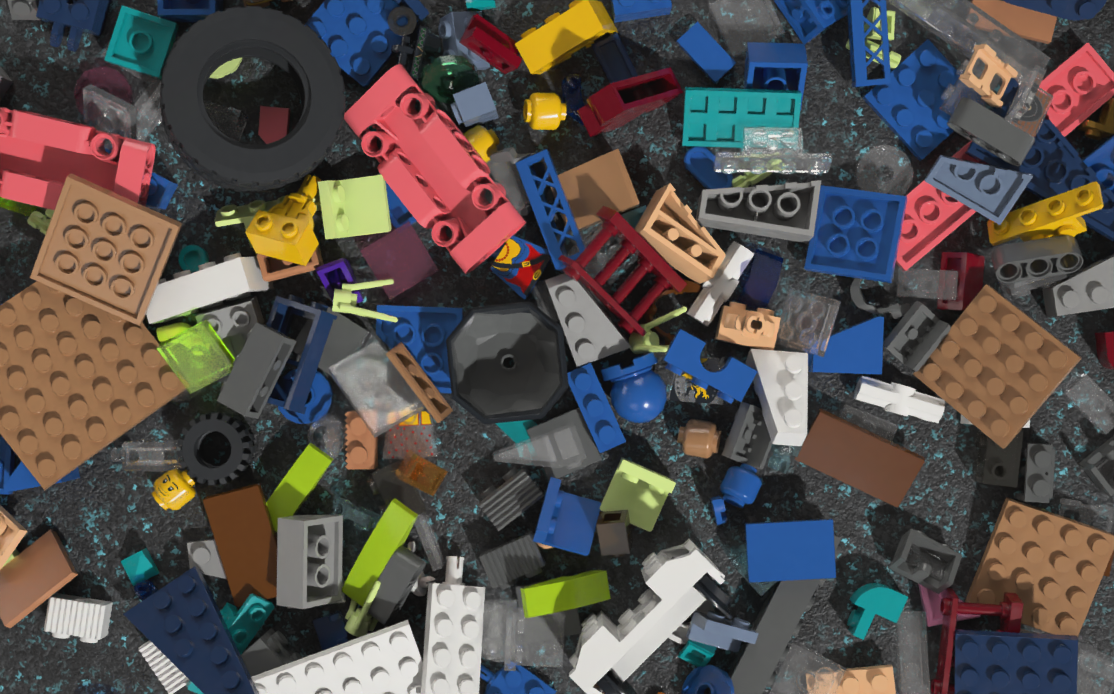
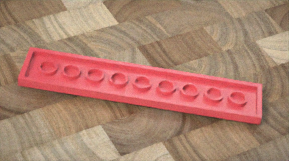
[896,42,1114,272]

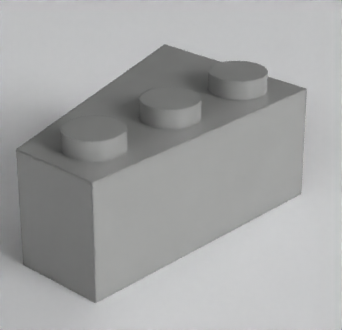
[1042,253,1114,317]
[545,273,631,367]

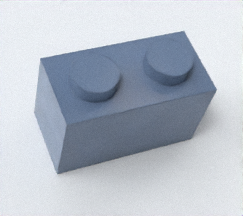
[450,82,499,130]

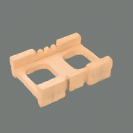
[959,44,1018,108]

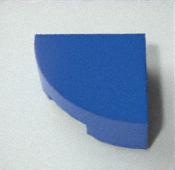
[710,496,728,526]

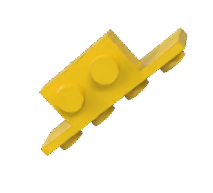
[987,181,1104,246]

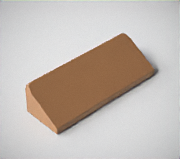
[386,342,453,423]

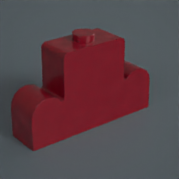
[577,67,684,137]

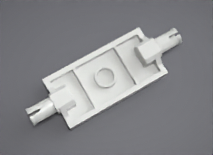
[421,556,485,694]

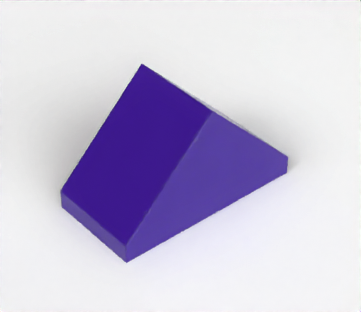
[316,258,364,304]

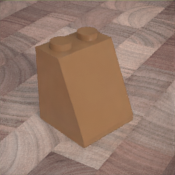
[550,149,640,231]

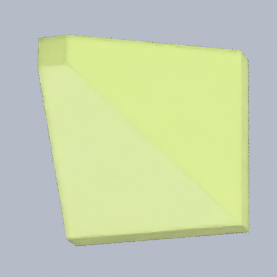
[864,7,895,40]

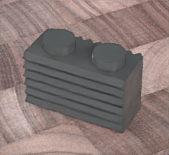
[478,467,544,531]
[479,531,546,590]

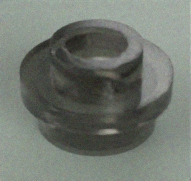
[388,6,417,36]

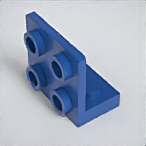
[774,0,847,44]
[533,477,601,556]

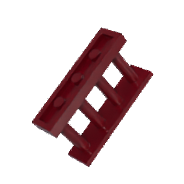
[558,206,687,337]
[931,588,1024,694]

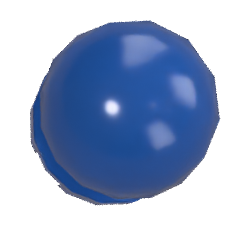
[601,352,667,423]

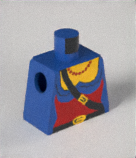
[490,236,551,300]

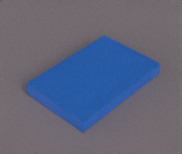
[745,519,836,583]

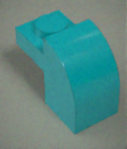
[847,583,908,640]

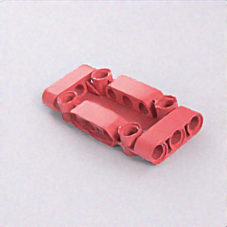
[344,64,526,274]
[0,107,156,210]

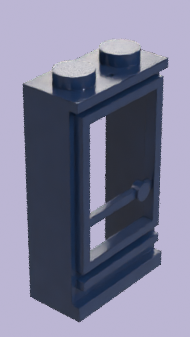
[267,294,337,414]

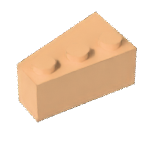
[635,183,726,284]

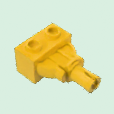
[245,175,321,266]

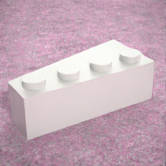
[146,253,274,324]

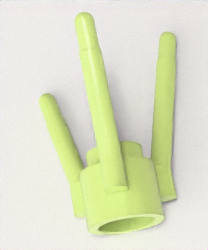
[332,279,398,322]
[629,306,687,354]
[345,581,381,637]

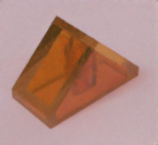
[395,449,448,496]

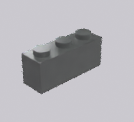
[217,322,297,419]

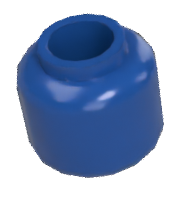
[720,463,762,508]

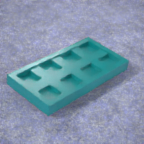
[682,87,802,149]

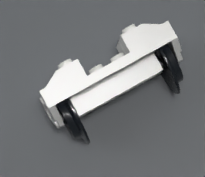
[569,539,733,694]

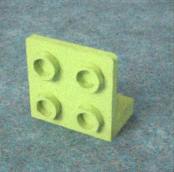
[318,175,392,239]
[600,457,676,532]

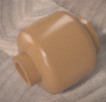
[677,419,721,459]

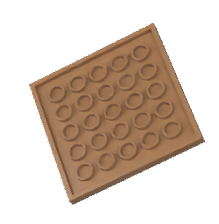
[0,281,190,491]

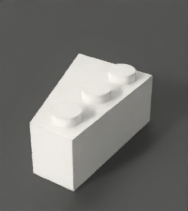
[746,349,808,446]

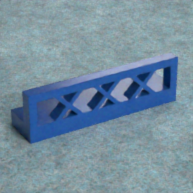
[847,0,891,88]
[515,149,586,273]

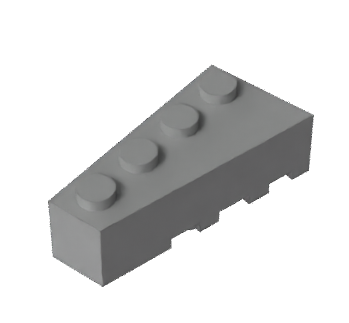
[696,180,821,243]

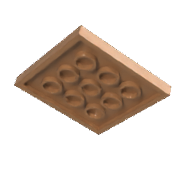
[30,173,182,326]
[913,284,1082,449]
[965,497,1114,637]

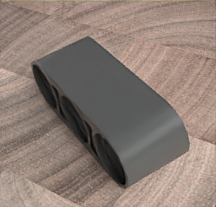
[947,97,1035,166]
[991,235,1083,283]
[363,545,426,627]

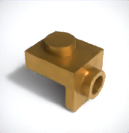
[1078,98,1114,140]

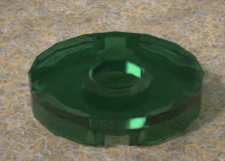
[421,55,479,103]

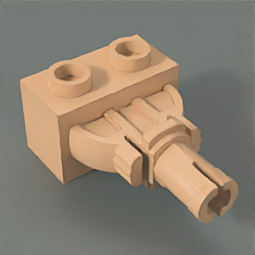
[714,302,781,350]

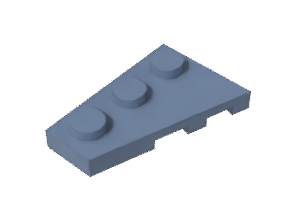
[924,155,1033,225]

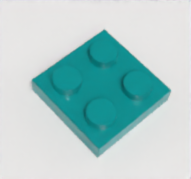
[104,6,179,79]

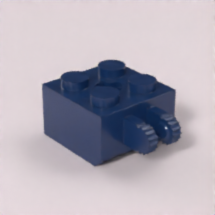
[36,0,111,52]

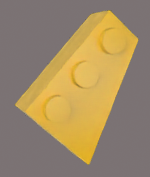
[515,0,618,74]

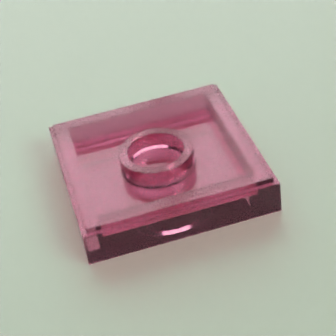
[360,221,439,299]

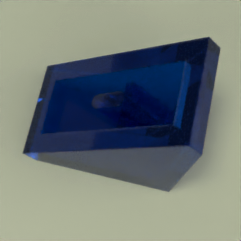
[737,249,784,309]

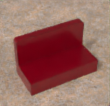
[459,14,522,74]
[937,252,985,311]

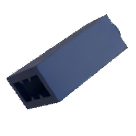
[804,317,884,374]

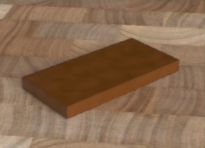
[794,408,925,508]
[203,483,277,607]

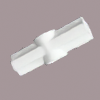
[687,241,754,326]
[854,376,945,423]

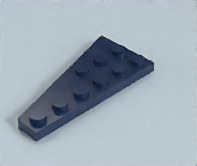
[965,78,1114,241]
[123,566,259,694]

